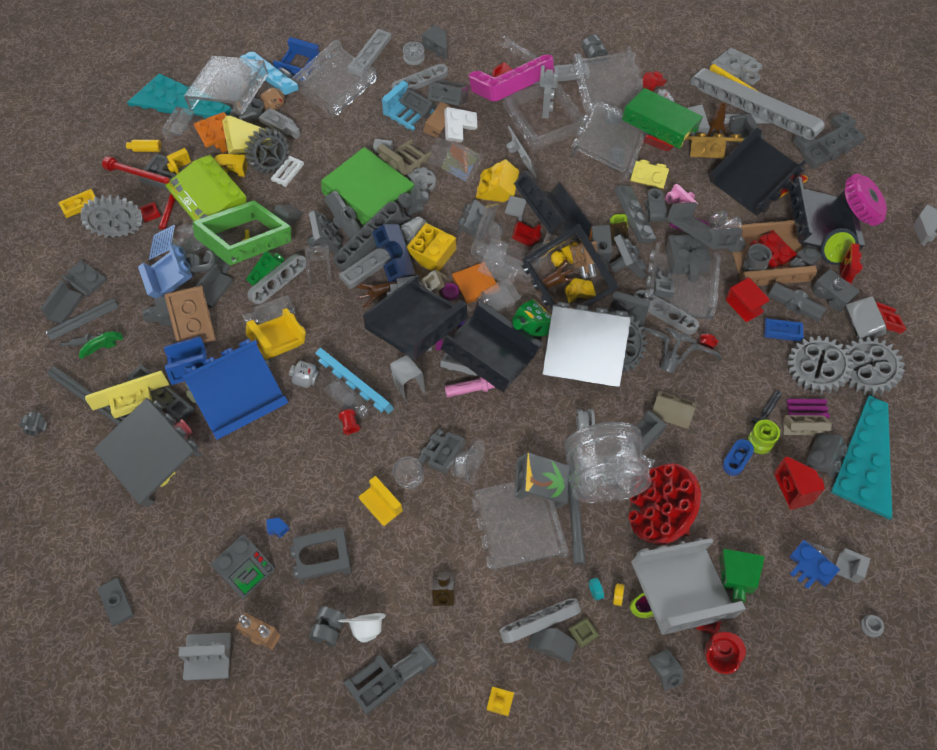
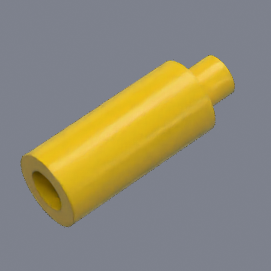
[126,140,162,152]

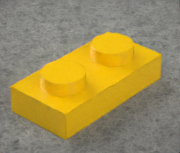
[58,189,95,218]

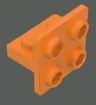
[194,112,228,153]

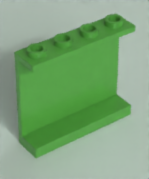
[321,147,414,225]

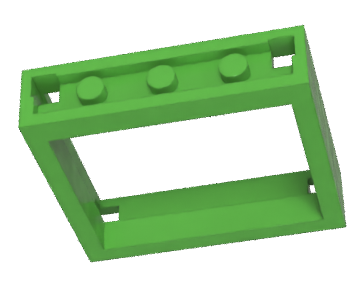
[193,200,291,265]

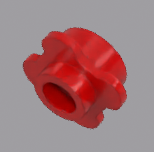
[699,334,719,349]

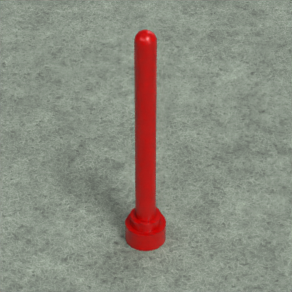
[102,156,170,184]

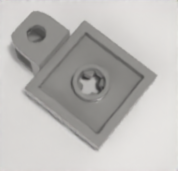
[711,48,762,85]
[540,65,558,118]

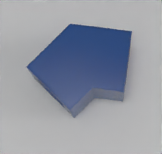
[266,518,290,538]

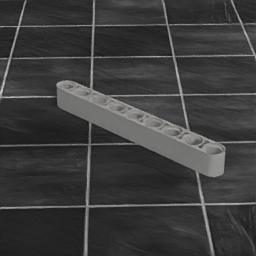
[690,68,825,140]

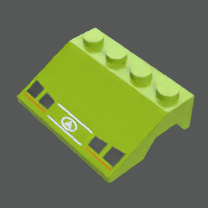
[165,155,246,221]

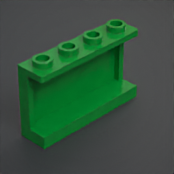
[622,88,703,149]

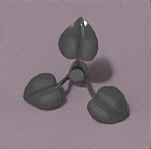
[641,327,722,374]

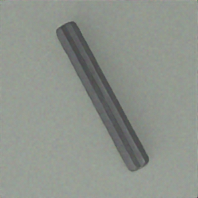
[46,298,118,340]

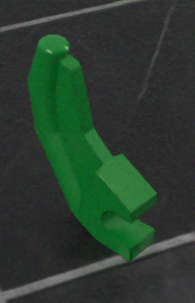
[78,331,123,359]

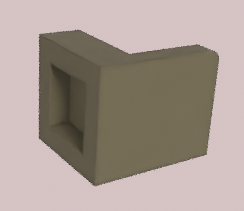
[421,270,448,297]

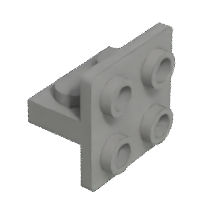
[178,633,232,681]

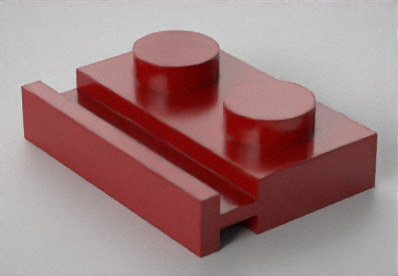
[875,301,907,334]

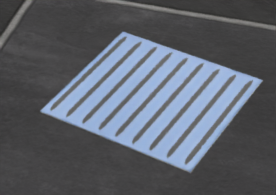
[149,225,175,260]

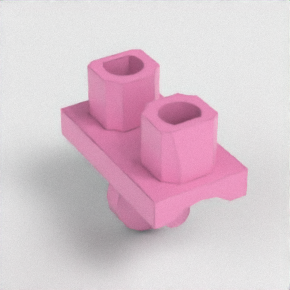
[665,184,697,204]

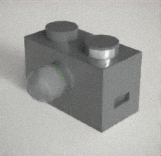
[812,269,860,313]

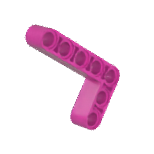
[469,55,555,101]

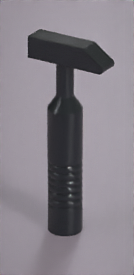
[751,390,782,424]

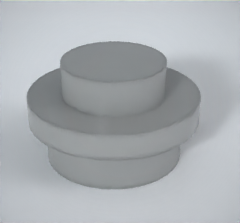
[861,615,884,638]

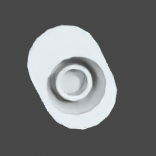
[338,613,386,642]

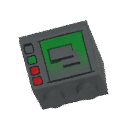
[210,535,275,600]

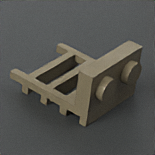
[377,139,432,177]

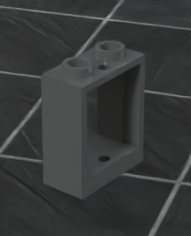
[427,80,469,105]

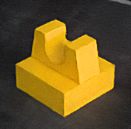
[486,686,514,716]

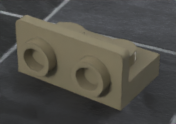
[783,415,832,435]

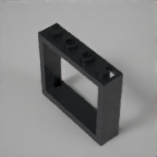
[522,224,619,315]

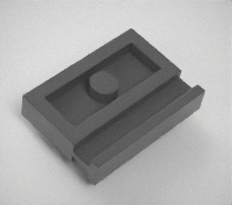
[62,260,107,298]

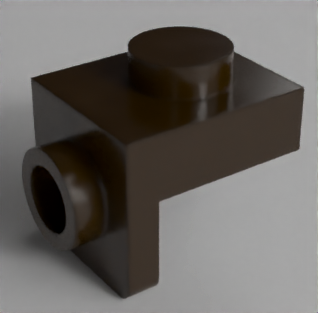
[609,222,632,248]
[432,572,454,606]

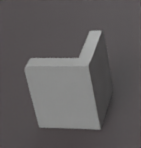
[505,196,527,223]
[836,548,870,583]

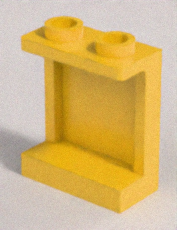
[246,308,306,360]

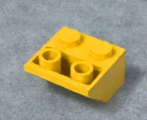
[476,159,519,202]
[407,223,456,271]

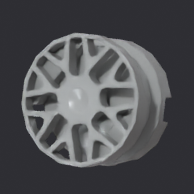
[403,42,425,65]
[576,409,595,437]

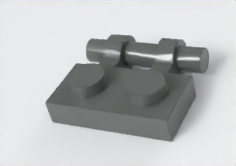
[417,429,466,474]

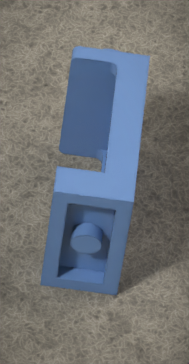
[138,243,193,299]

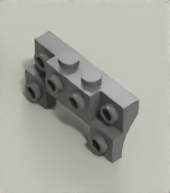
[793,112,865,169]

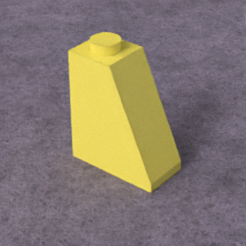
[222,116,271,154]

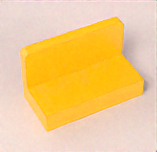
[359,476,403,526]

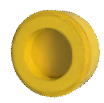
[613,583,624,606]

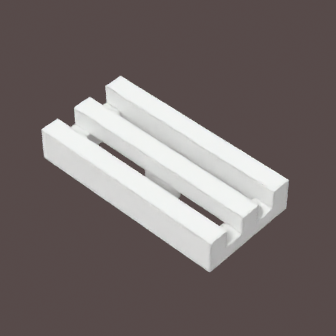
[271,156,304,187]

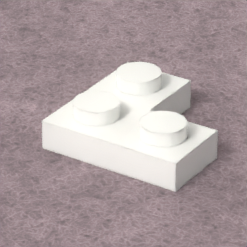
[444,107,477,143]

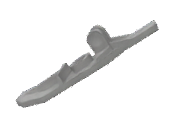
[506,126,536,179]

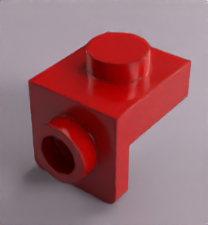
[639,71,667,92]
[512,221,541,246]

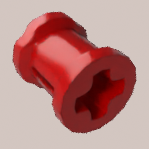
[338,409,360,435]

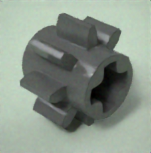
[19,412,48,436]

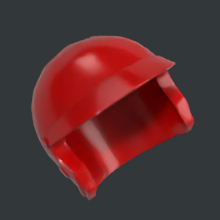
[704,632,746,674]

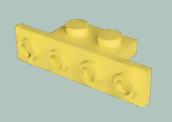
[85,371,169,419]

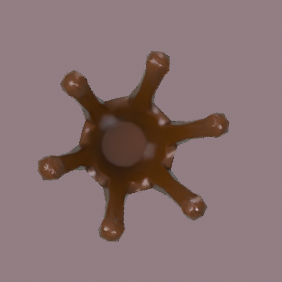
[707,102,727,136]
[537,260,574,292]
[356,282,397,308]

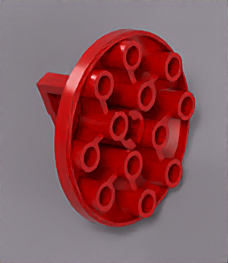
[628,463,701,545]

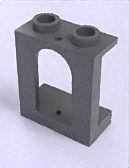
[290,527,352,584]

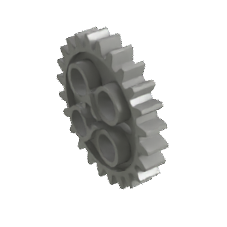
[81,195,142,238]
[787,336,854,394]
[845,337,905,396]

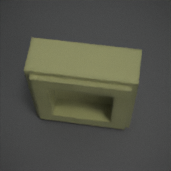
[568,617,599,648]

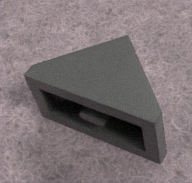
[273,205,304,226]
[528,628,576,663]

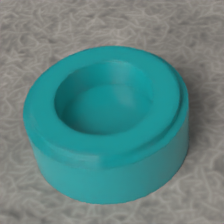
[588,578,604,601]

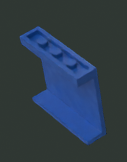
[182,339,288,440]

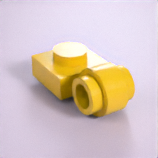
[551,242,578,268]

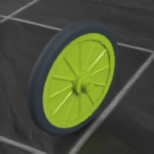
[820,228,858,265]

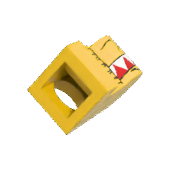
[214,154,248,177]

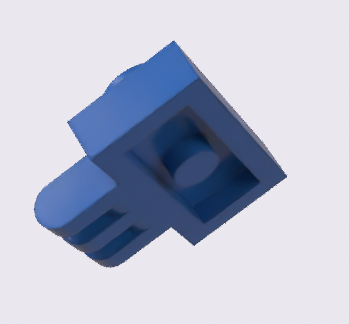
[789,540,840,589]

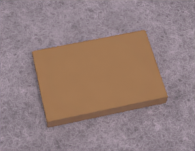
[164,286,216,343]

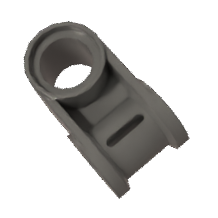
[645,188,667,222]

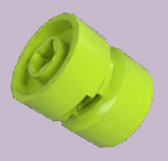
[748,420,780,454]

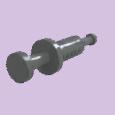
[60,332,103,347]

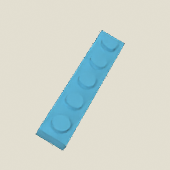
[240,52,298,95]
[316,348,394,414]

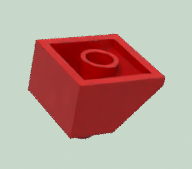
[773,457,825,510]

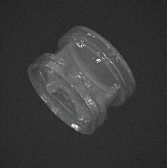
[564,422,652,503]

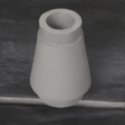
[400,217,424,240]

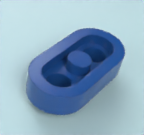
[722,439,754,476]

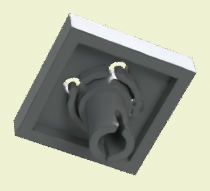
[307,210,342,254]
[609,235,648,278]

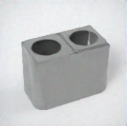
[846,296,886,341]
[390,355,425,402]

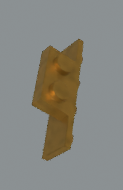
[685,133,744,158]

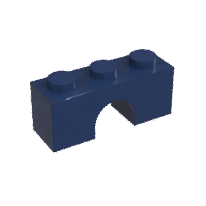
[372,224,416,282]

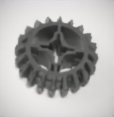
[244,127,290,174]

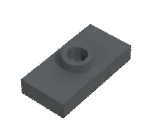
[97,578,134,627]

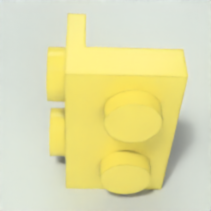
[630,160,669,189]

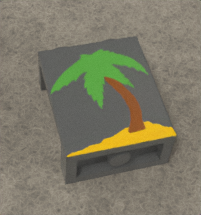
[514,452,570,509]

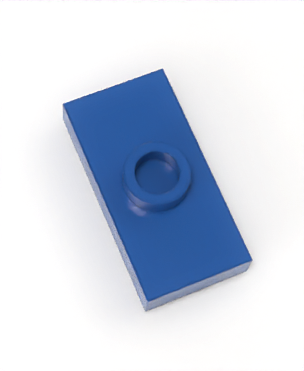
[764,318,804,342]

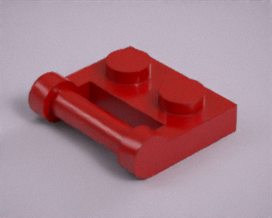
[840,243,863,285]

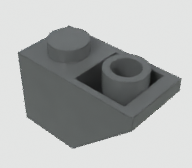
[422,25,447,60]

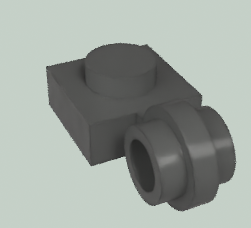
[790,245,822,268]

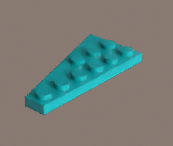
[127,73,232,119]
[830,395,893,520]

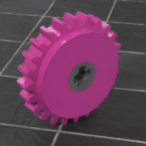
[845,173,887,226]

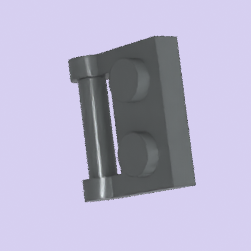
[343,654,403,715]

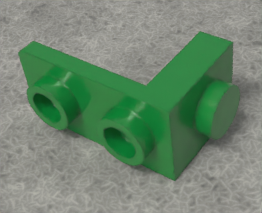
[246,251,285,286]

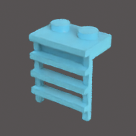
[382,81,434,131]

